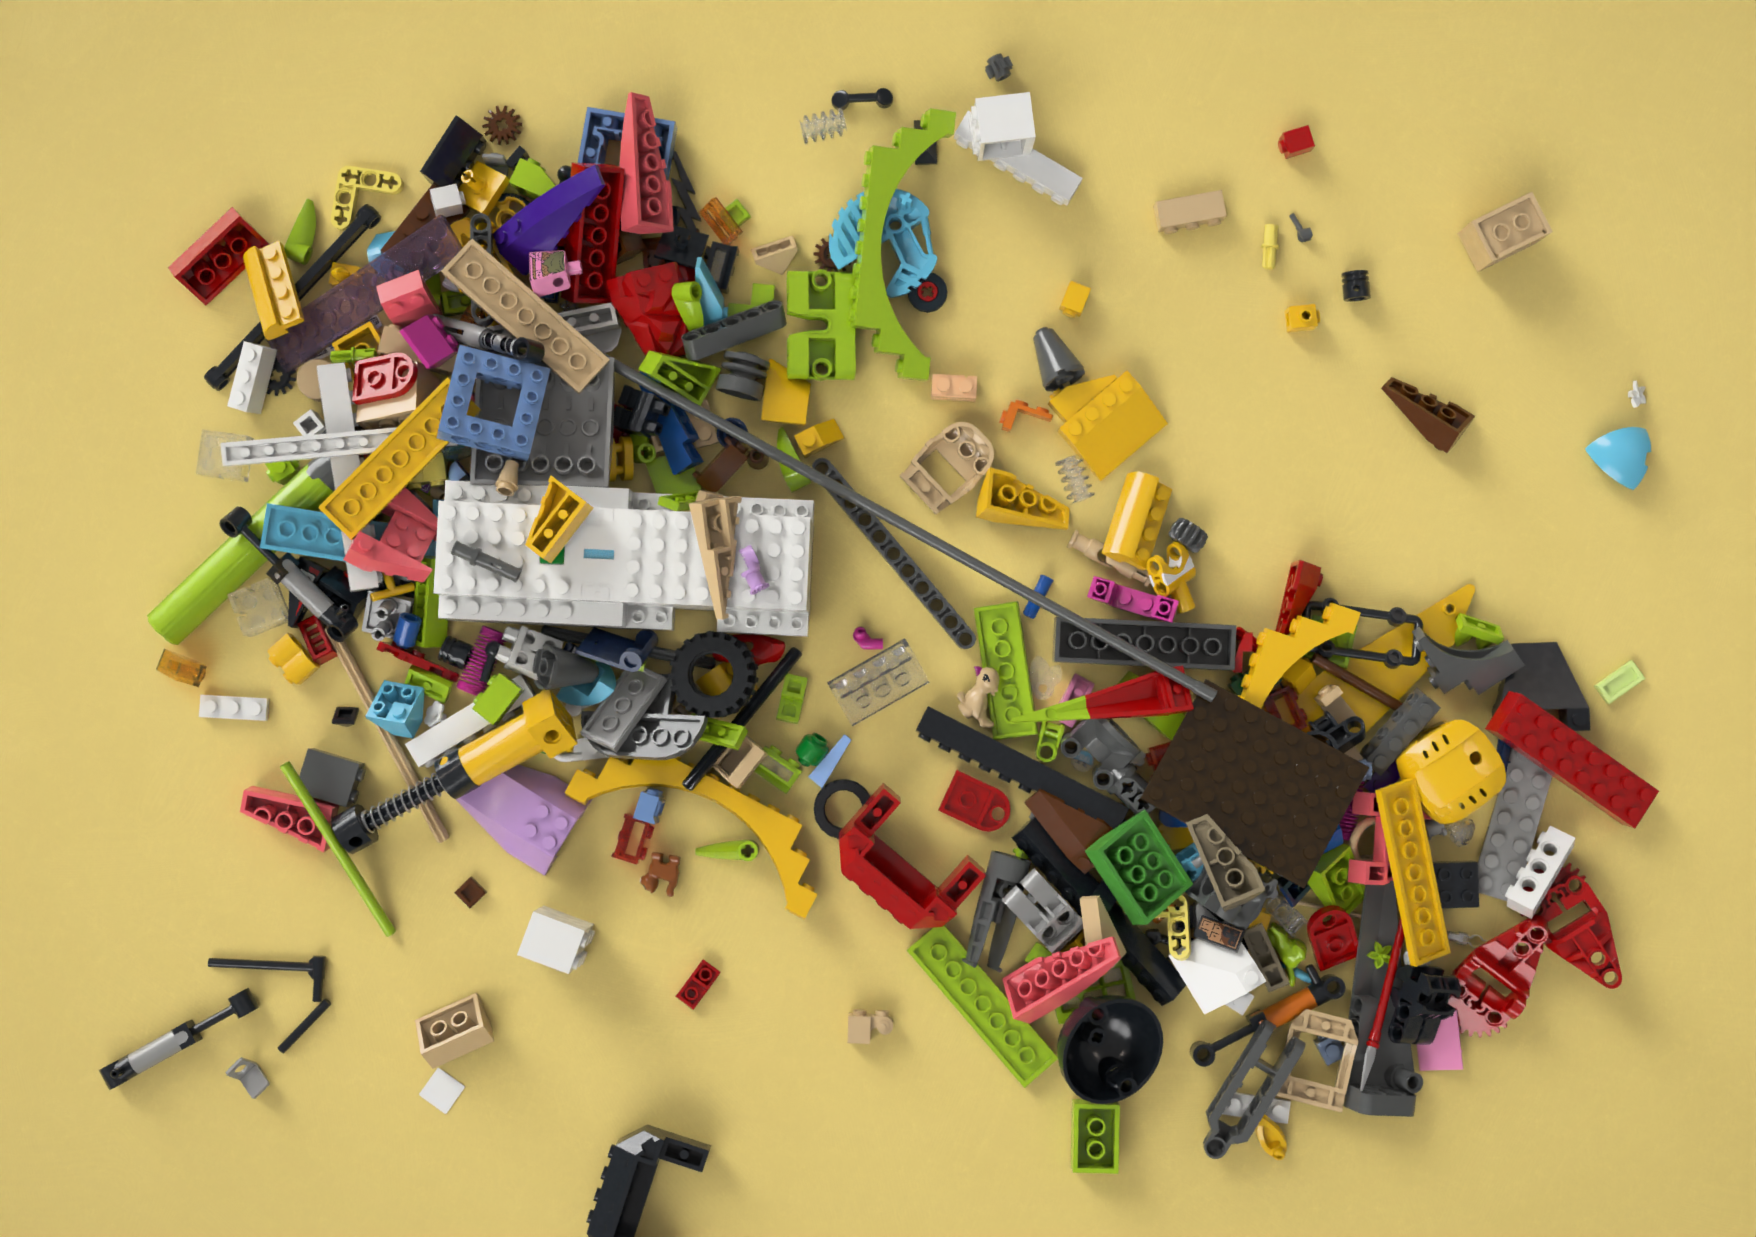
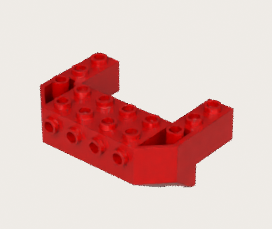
[839,783,986,929]

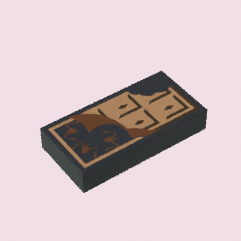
[1194,915,1245,953]

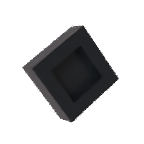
[505,146,530,172]

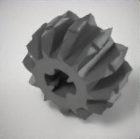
[1168,518,1208,553]

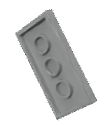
[580,668,667,753]

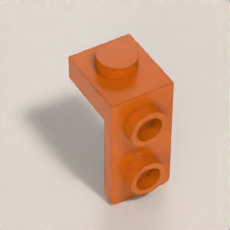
[999,400,1053,432]

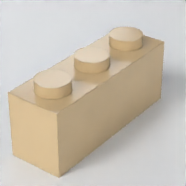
[1153,190,1227,234]

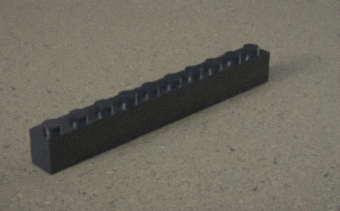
[916,706,1129,829]
[1011,817,1186,1006]

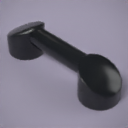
[831,88,893,111]

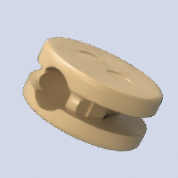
[297,359,331,402]

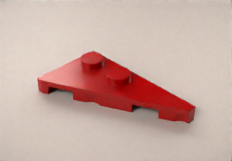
[376,641,460,682]

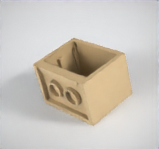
[1457,192,1553,272]
[356,361,441,430]

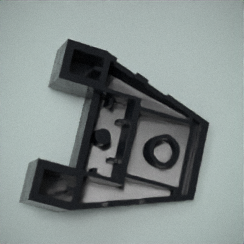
[1492,642,1590,731]

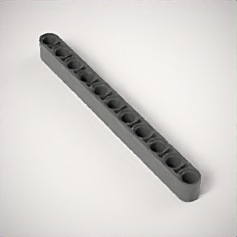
[812,458,976,650]

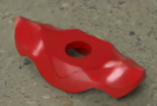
[712,634,786,666]

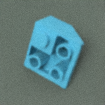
[365,680,425,739]

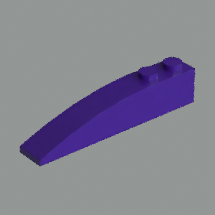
[493,165,605,275]

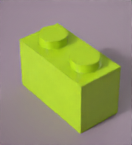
[472,673,525,725]

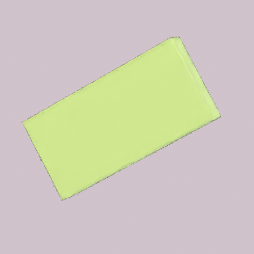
[1594,660,1646,704]

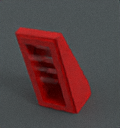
[298,615,338,665]

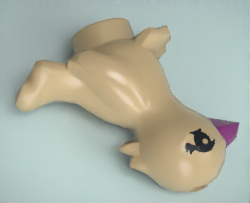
[957,666,999,728]

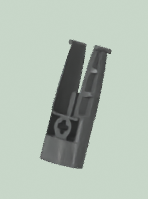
[962,850,1031,973]

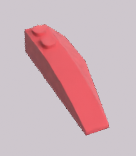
[620,92,674,234]

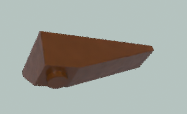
[1025,789,1113,874]

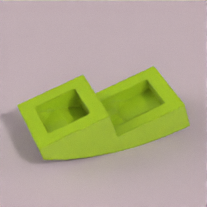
[776,673,808,724]

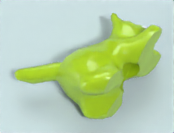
[1266,922,1307,987]

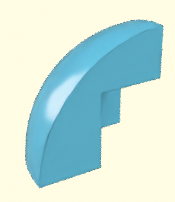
[1585,427,1651,490]
[556,661,616,706]

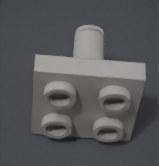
[361,589,414,641]

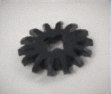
[267,356,296,396]

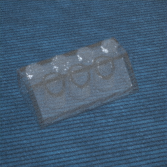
[827,638,929,726]

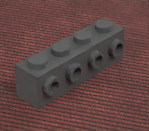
[1360,688,1441,776]

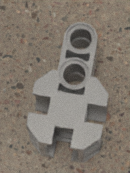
[1001,868,1083,954]

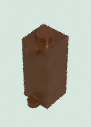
[692,436,750,493]

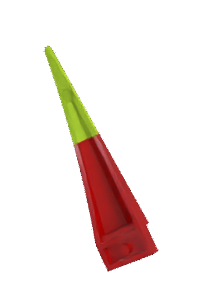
[1010,665,1194,723]

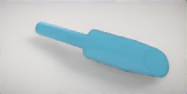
[1280,961,1313,984]

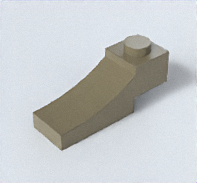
[1243,922,1290,992]

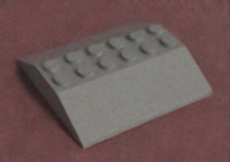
[470,354,615,488]

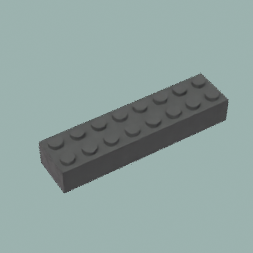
[1052,617,1236,671]

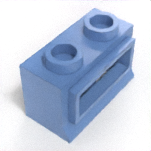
[633,788,666,825]

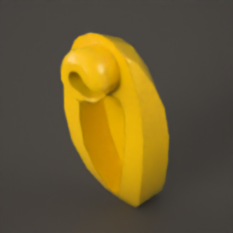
[1255,1114,1287,1160]

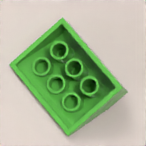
[1085,810,1193,925]

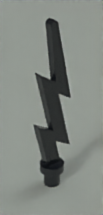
[671,151,701,232]

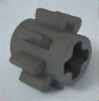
[985,53,1013,82]

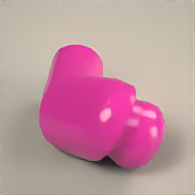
[853,627,883,649]

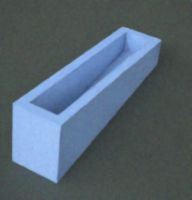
[808,734,851,788]

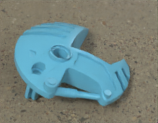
[829,189,937,298]

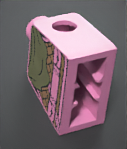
[529,250,583,297]

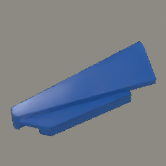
[639,371,704,475]

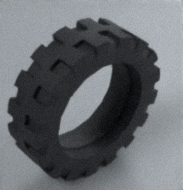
[814,779,871,839]

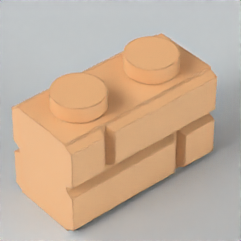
[931,374,977,402]

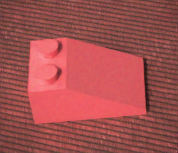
[376,270,443,328]

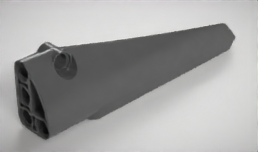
[1343,880,1423,1117]

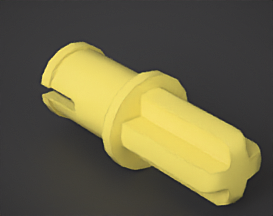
[1261,224,1279,270]

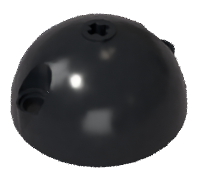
[1057,995,1163,1104]

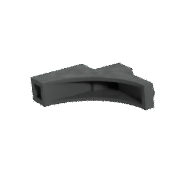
[1412,627,1525,695]

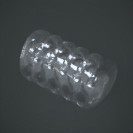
[799,107,847,144]
[1055,455,1095,505]

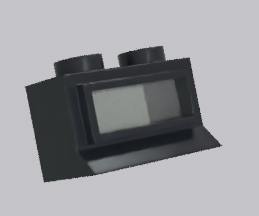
[704,241,739,294]

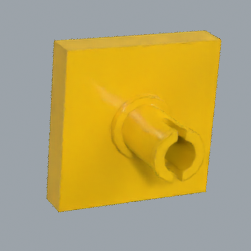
[458,161,510,216]

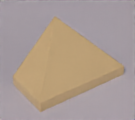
[751,236,798,275]

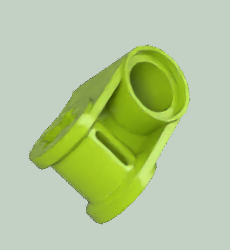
[1035,721,1065,763]

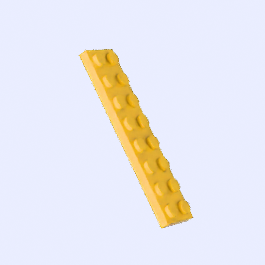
[318,377,481,540]
[1375,778,1451,967]

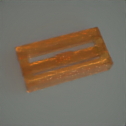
[699,197,743,246]

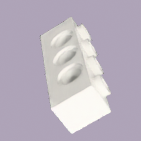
[1505,826,1575,919]

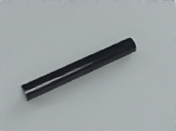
[278,998,331,1054]

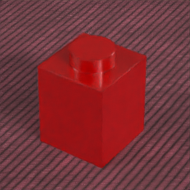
[1278,125,1315,159]

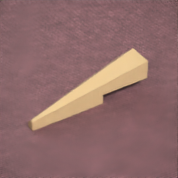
[689,496,742,620]

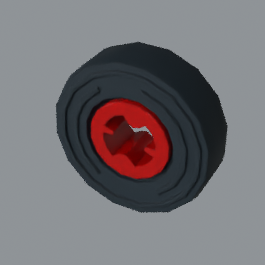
[908,273,948,313]

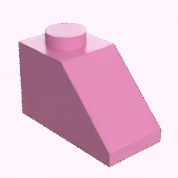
[1058,673,1094,728]

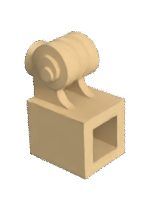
[847,1009,893,1044]

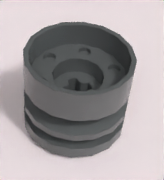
[716,351,770,401]

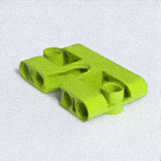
[787,269,856,381]

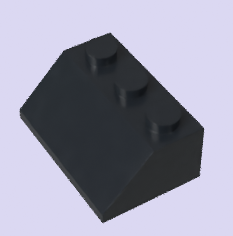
[420,115,486,189]

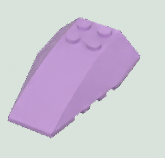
[456,765,592,876]

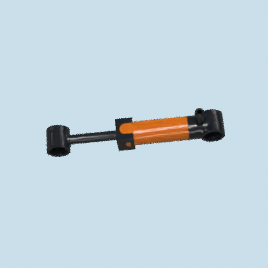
[1190,964,1346,1067]

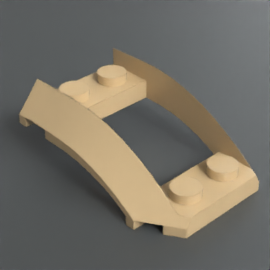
[1276,1009,1359,1113]

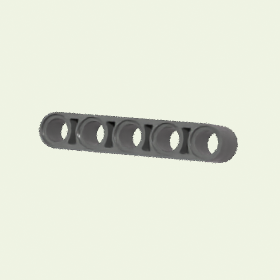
[470,213,494,327]
[681,300,787,361]

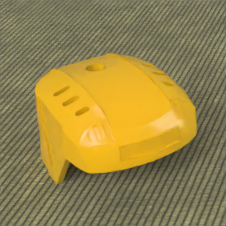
[1396,720,1506,824]

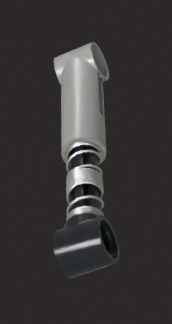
[433,314,545,364]

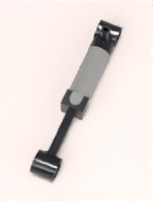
[219,506,358,642]
[99,988,259,1090]

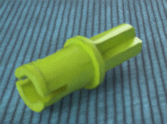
[330,347,377,365]

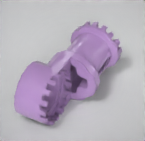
[739,545,770,595]

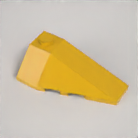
[976,468,1070,530]

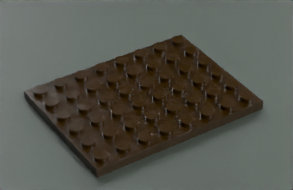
[1140,679,1369,889]

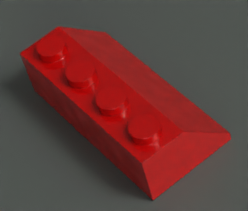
[168,207,270,305]

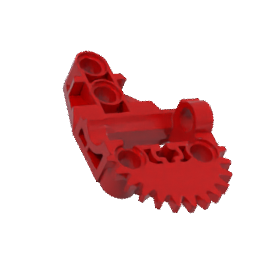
[1520,863,1622,989]
[1448,915,1548,1038]

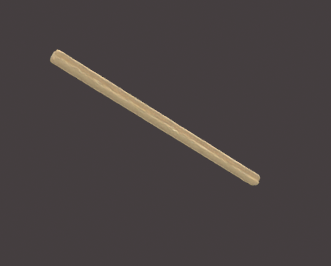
[325,629,449,843]

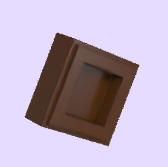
[454,876,487,908]

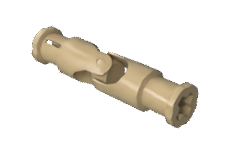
[1067,530,1150,587]

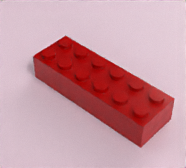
[561,162,625,303]

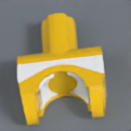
[1146,542,1196,614]

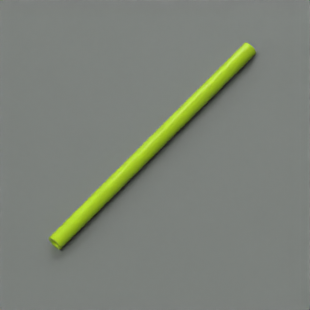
[280,761,396,937]

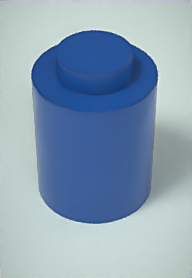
[393,613,422,649]

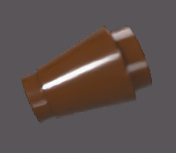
[747,448,769,470]

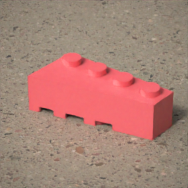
[240,786,339,852]

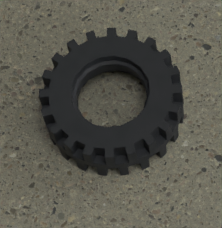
[668,631,759,718]

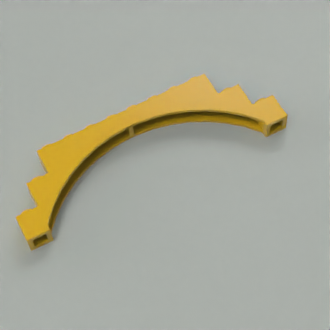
[1238,603,1361,863]
[564,756,818,920]

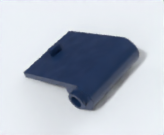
[575,627,658,672]

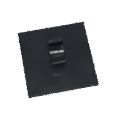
[654,225,709,269]

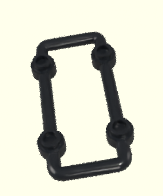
[1302,598,1423,669]

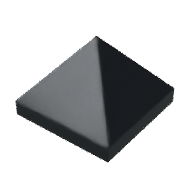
[332,707,359,727]

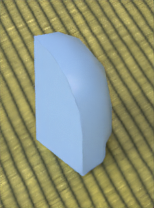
[448,460,470,481]

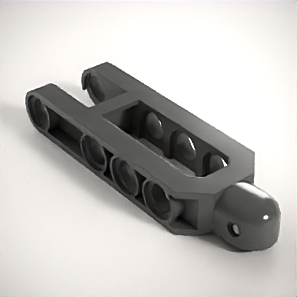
[1203,1019,1306,1159]

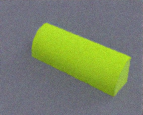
[413,556,448,648]

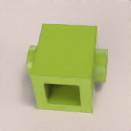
[265,460,300,485]

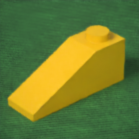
[1048,374,1117,423]

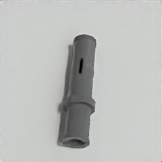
[451,541,522,583]

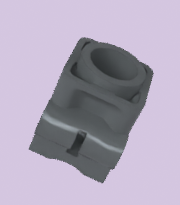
[1186,865,1268,930]

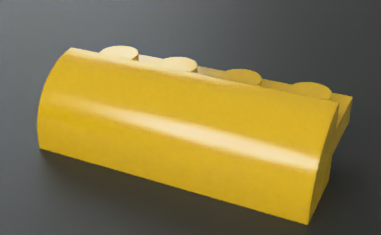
[243,241,305,341]
[1101,472,1172,571]

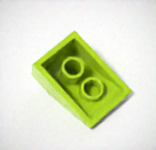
[509,158,556,200]
[1308,843,1365,916]

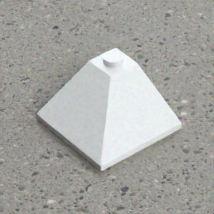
[1168,921,1266,1014]

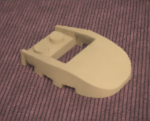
[900,422,994,515]

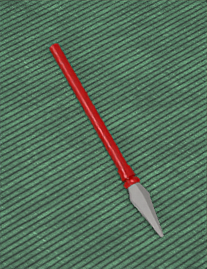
[1360,917,1405,1091]

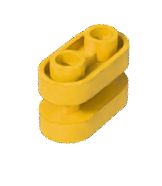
[609,436,634,482]

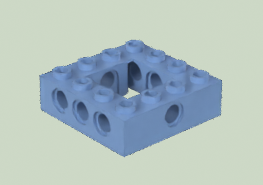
[578,107,678,180]
[437,345,550,461]

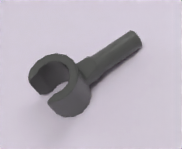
[1289,213,1313,242]

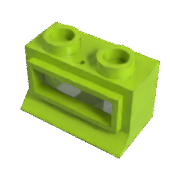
[754,745,802,794]

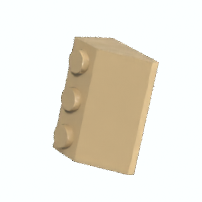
[415,993,494,1069]

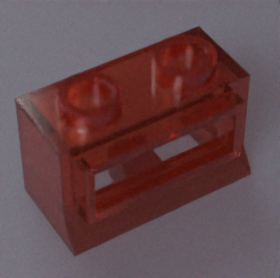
[1263,685,1308,730]
[611,813,655,865]

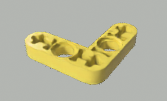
[331,166,404,231]
[1123,895,1191,961]

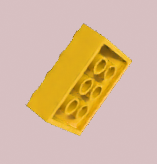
[1057,370,1168,481]

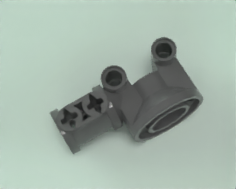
[1061,718,1155,817]

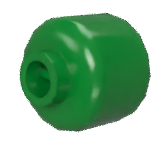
[796,733,829,767]

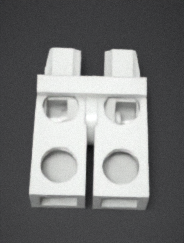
[495,626,564,680]

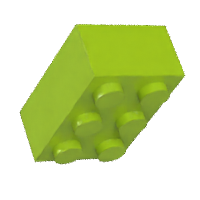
[1071,1099,1120,1174]

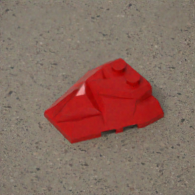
[606,262,695,357]

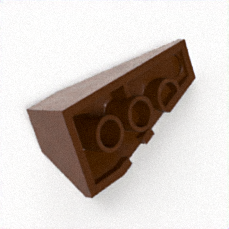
[1381,377,1475,453]

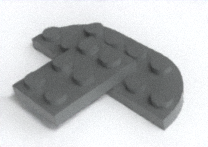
[581,674,708,760]

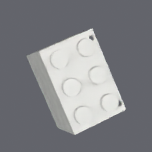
[969,92,1036,161]
[517,906,595,974]

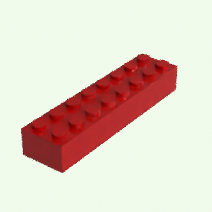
[1485,691,1659,829]

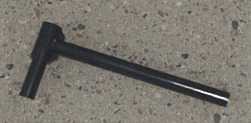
[208,956,326,1002]

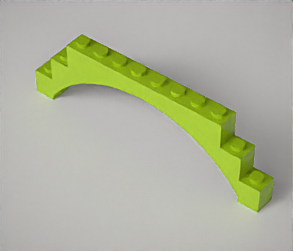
[848,108,956,381]

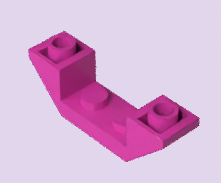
[1087,576,1179,623]

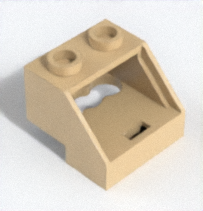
[712,735,768,789]

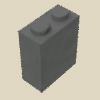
[299,748,366,807]

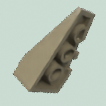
[1186,814,1266,912]

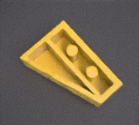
[525,475,594,563]

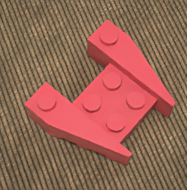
[343,488,438,583]
[1348,791,1433,885]

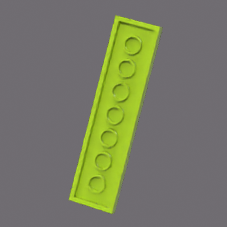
[907,925,1058,1088]

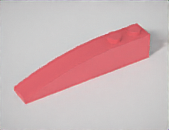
[1002,937,1121,1024]

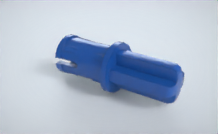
[1023,575,1054,619]

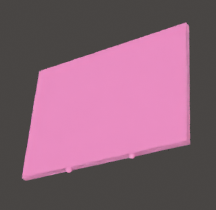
[1417,1010,1463,1071]

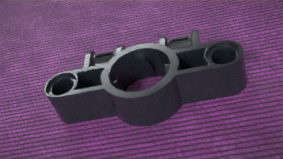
[1307,711,1366,753]

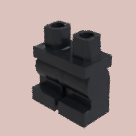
[614,385,671,439]

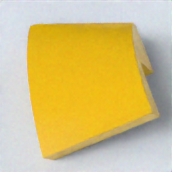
[761,359,811,425]

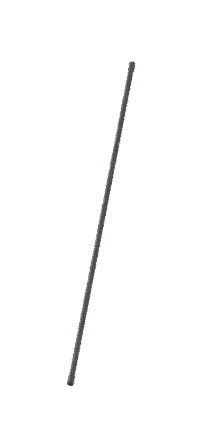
[601,351,1217,702]

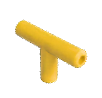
[370,572,415,602]

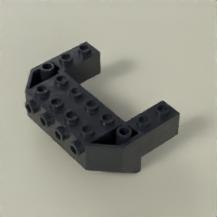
[586,1125,711,1237]

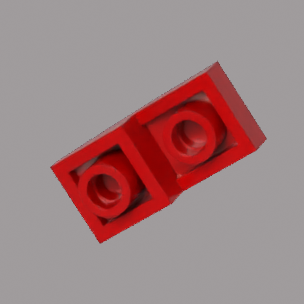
[675,959,721,1010]

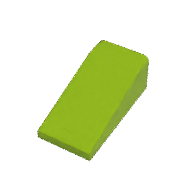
[440,291,471,317]

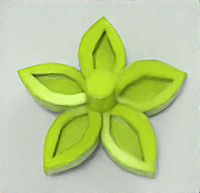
[1366,941,1392,969]

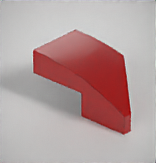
[1233,632,1253,673]

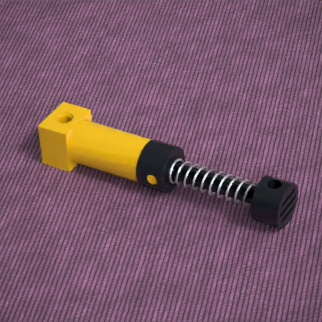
[331,689,578,854]

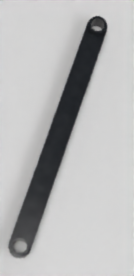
[204,204,381,391]

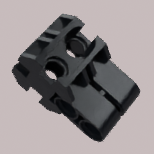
[1388,964,1462,1045]

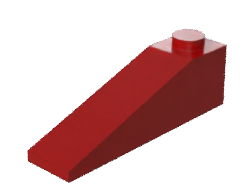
[1275,560,1323,635]

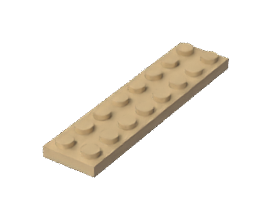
[441,239,610,394]

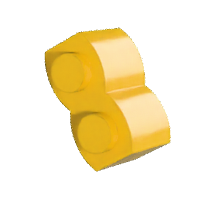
[267,633,320,685]

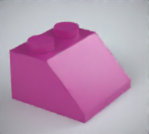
[399,314,458,369]

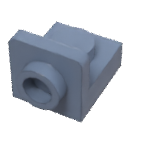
[1313,1035,1343,1066]

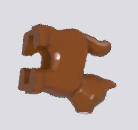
[640,852,681,897]

